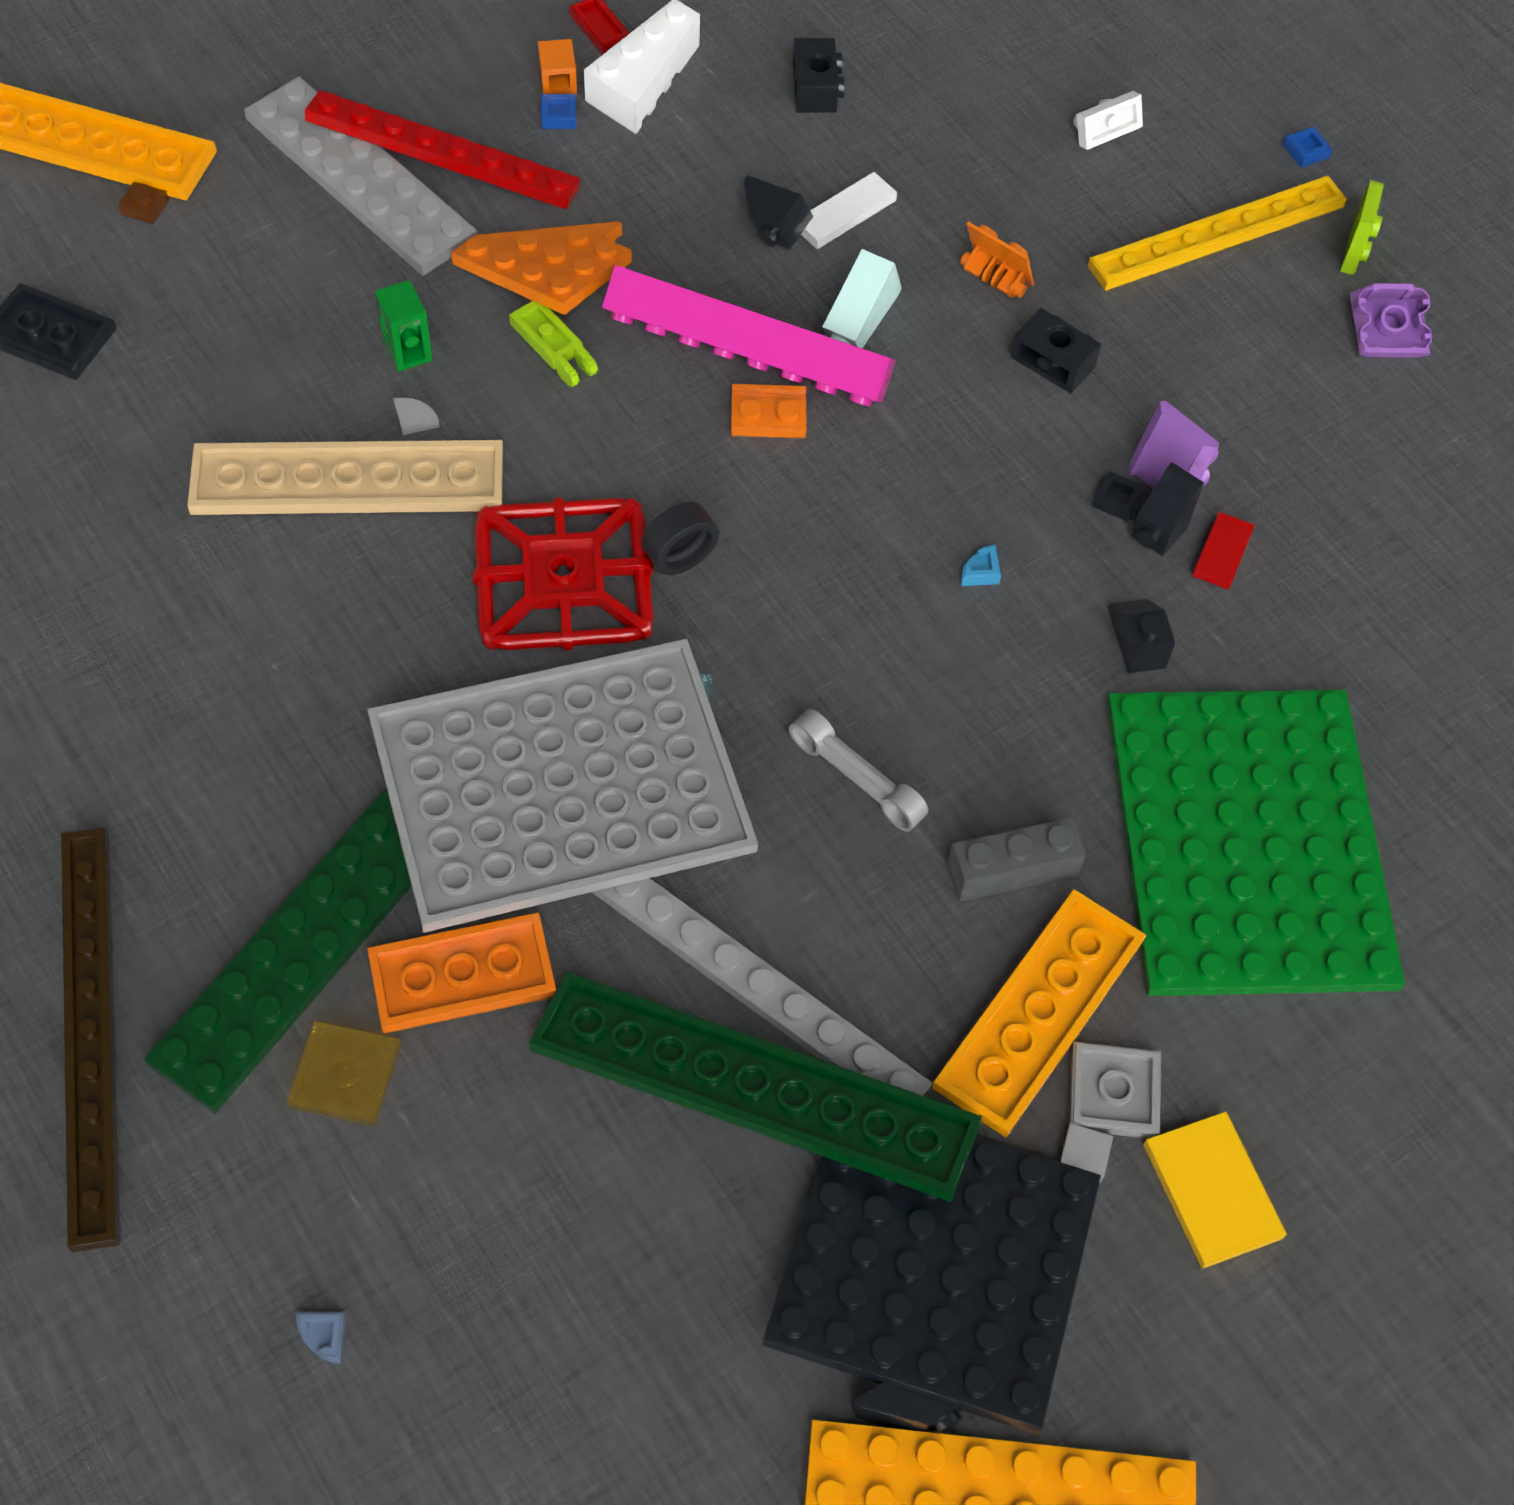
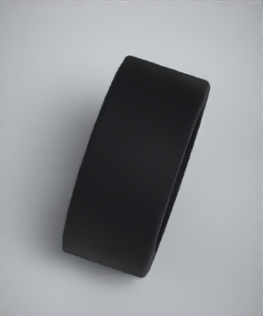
[642,502,720,575]

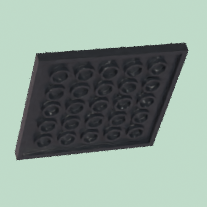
[762,1136,1101,1435]

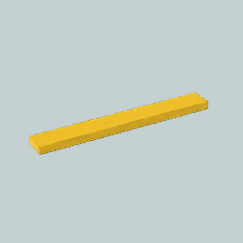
[1088,175,1347,291]

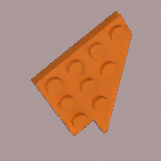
[451,221,632,315]

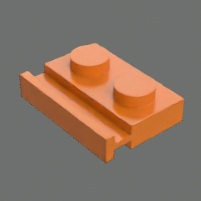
[731,384,806,438]

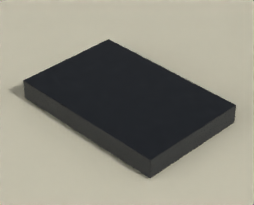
[0,283,117,380]

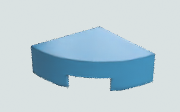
[961,545,1001,586]

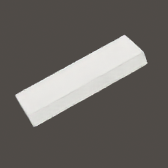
[801,172,897,249]

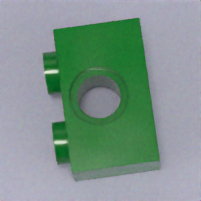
[374,280,433,372]

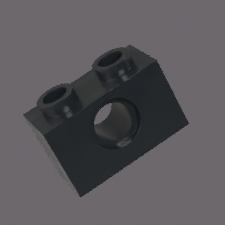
[792,38,844,113]
[1011,307,1101,394]

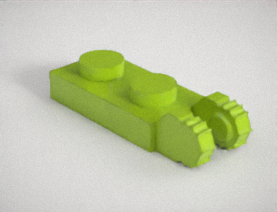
[509,301,599,388]

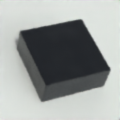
[1092,471,1144,522]

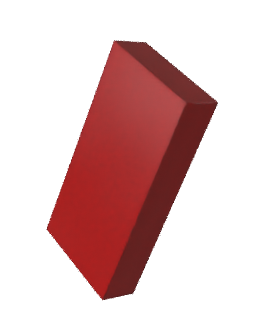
[569,0,630,55]
[1192,512,1255,590]

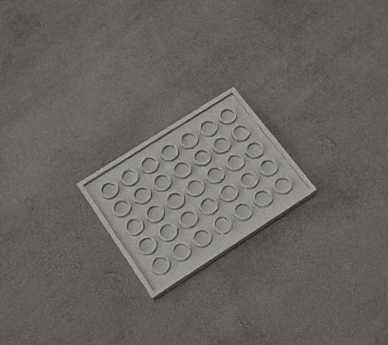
[367,639,758,933]

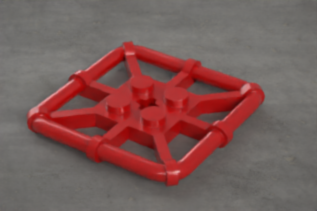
[472,497,654,651]

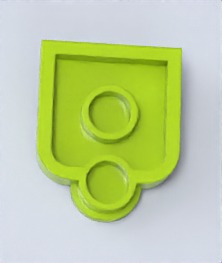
[1340,180,1384,275]

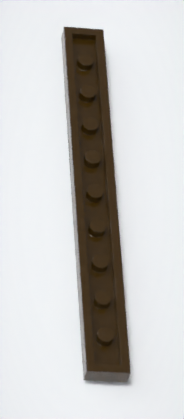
[61,828,120,1253]

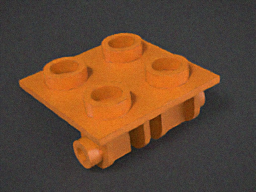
[960,221,1035,299]

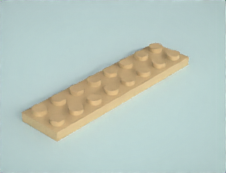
[187,440,503,515]

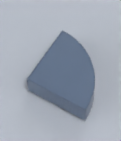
[296,1312,346,1364]

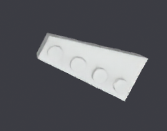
[584,0,700,134]

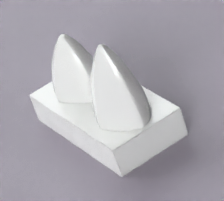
[1073,91,1143,150]

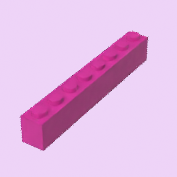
[602,265,896,407]

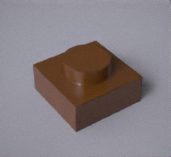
[118,182,170,224]

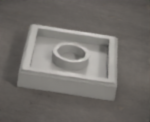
[1069,1041,1161,1139]

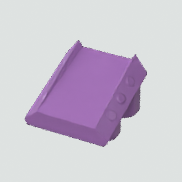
[1349,283,1432,358]
[1129,401,1219,489]

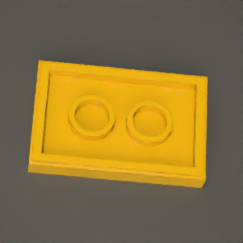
[1143,1112,1287,1269]

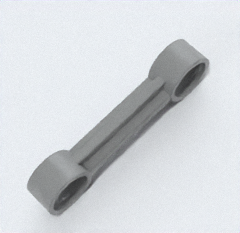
[789,709,928,832]

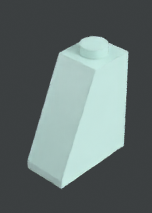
[822,249,902,348]

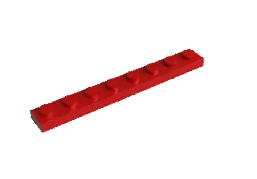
[305,90,581,210]

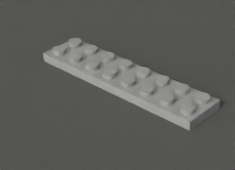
[244,77,477,276]

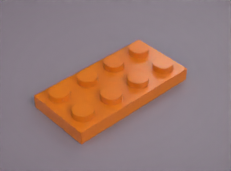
[367,912,556,1034]

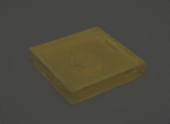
[287,1021,401,1127]

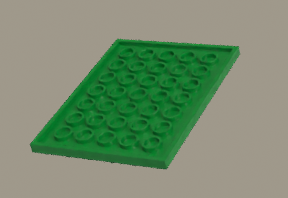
[1107,690,1405,996]

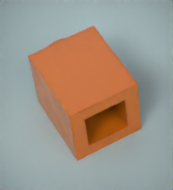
[538,39,577,94]

